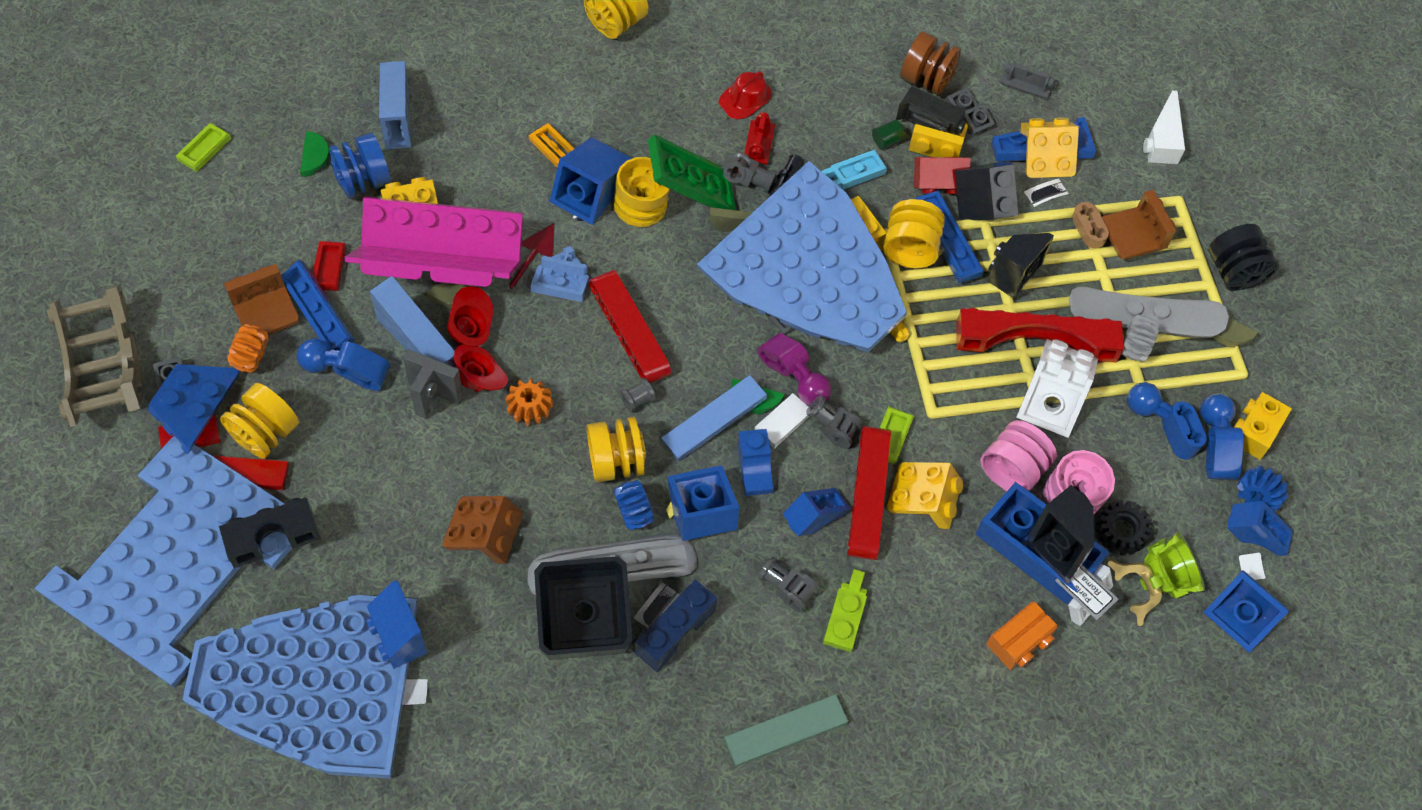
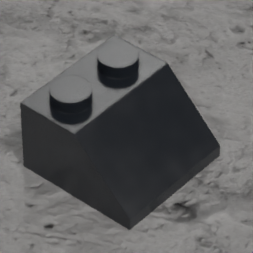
[954,161,1019,220]
[988,233,1054,299]

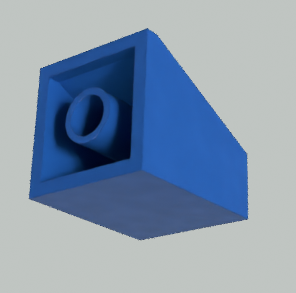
[549,137,633,225]

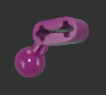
[757,333,832,406]

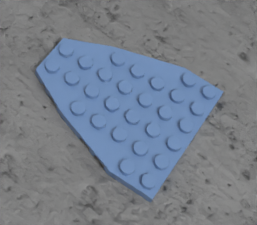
[697,161,907,352]
[182,595,418,779]

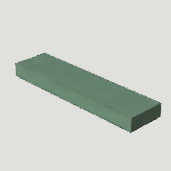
[724,694,848,768]

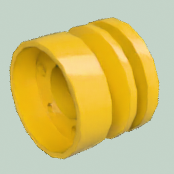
[584,0,648,39]
[613,157,670,227]
[883,199,945,268]
[220,383,299,459]
[586,417,646,483]

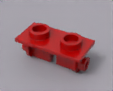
[744,112,775,164]

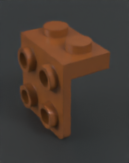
[1102,190,1176,259]
[224,264,299,335]
[443,496,523,564]

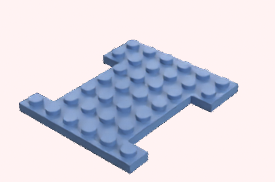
[34,436,292,688]

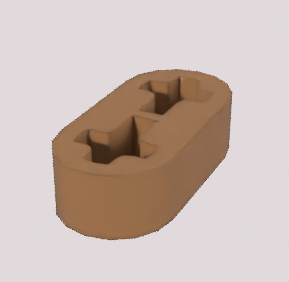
[1072,202,1109,249]

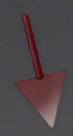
[509,223,554,289]

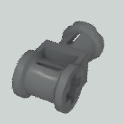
[723,152,777,193]
[806,395,862,449]
[758,557,820,613]

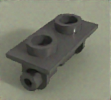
[1001,62,1054,99]

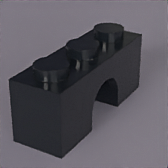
[219,497,321,568]

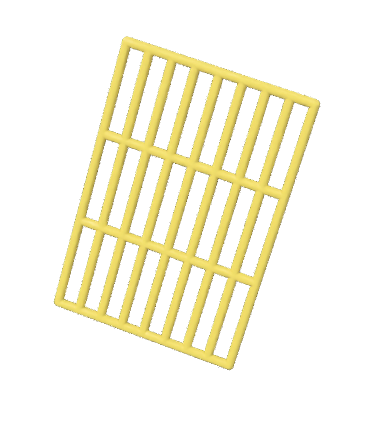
[884,196,1248,419]

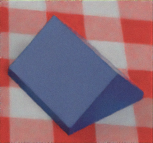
[1204,570,1290,653]

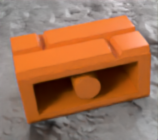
[986,601,1058,670]

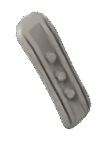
[1069,287,1229,338]
[528,534,697,595]

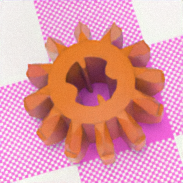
[227,324,269,373]
[505,378,553,426]

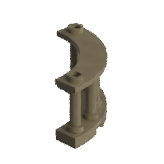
[47,284,143,427]

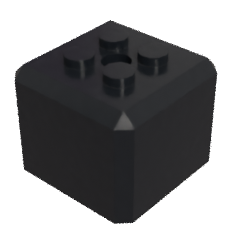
[534,556,633,660]

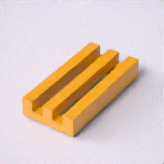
[529,123,575,168]

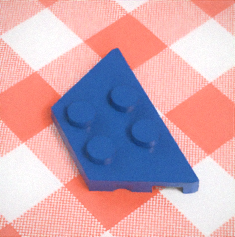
[148,364,240,454]

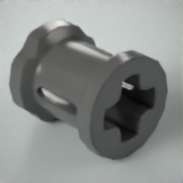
[620,378,656,412]

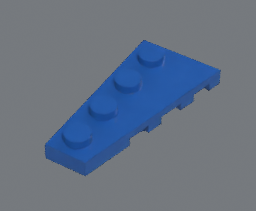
[991,117,1096,161]

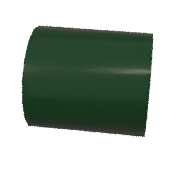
[872,120,905,150]

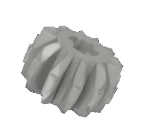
[1121,315,1160,362]

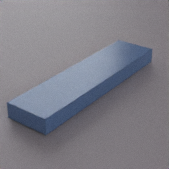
[661,375,767,462]

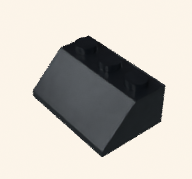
[1026,484,1094,584]

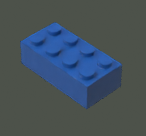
[976,481,1110,605]

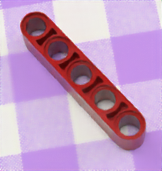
[589,270,671,383]
[847,426,891,560]

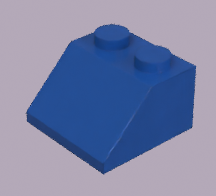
[667,465,739,541]
[365,580,428,669]

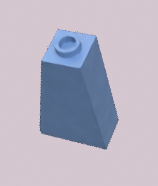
[379,61,411,149]
[370,276,456,368]

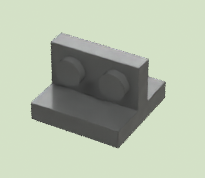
[403,349,464,419]

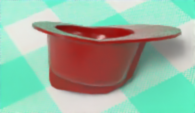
[718,71,772,119]
[447,286,493,347]
[453,344,508,392]

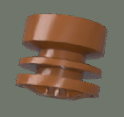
[900,31,961,96]

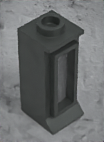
[896,86,966,136]

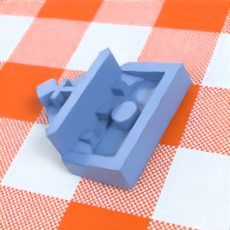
[531,246,589,302]

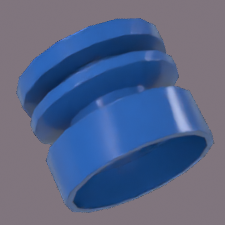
[329,133,391,199]

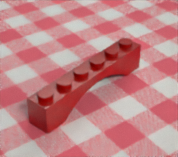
[956,308,1124,363]

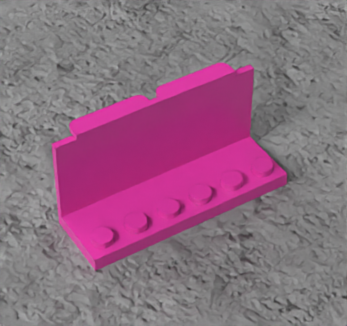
[345,197,524,287]

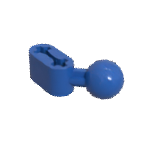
[296,338,390,391]
[1127,382,1207,460]
[1200,393,1243,480]

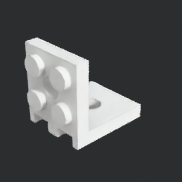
[1016,339,1098,438]

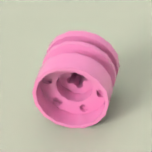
[980,420,1057,492]
[1043,450,1115,515]

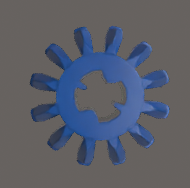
[1237,465,1289,512]
[614,480,654,530]

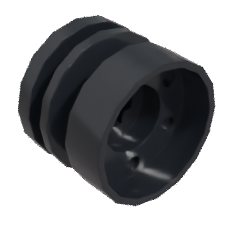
[1208,224,1279,292]

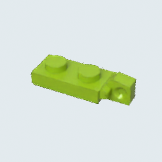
[823,569,867,652]

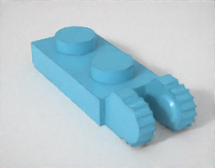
[821,150,887,190]

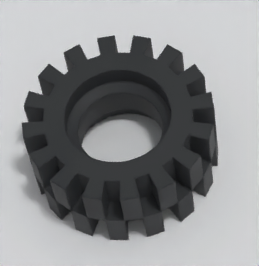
[1096,500,1152,556]

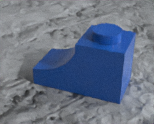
[737,429,774,496]
[783,488,852,536]
[1227,501,1293,556]

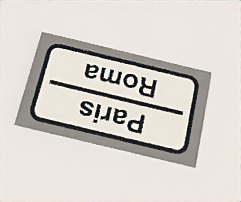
[1055,565,1119,620]

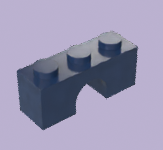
[635,579,718,672]

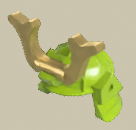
[1108,531,1205,626]

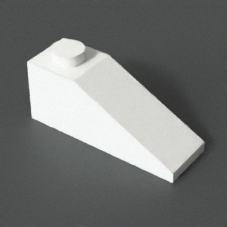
[1143,90,1185,164]

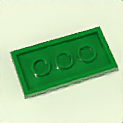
[648,134,736,210]

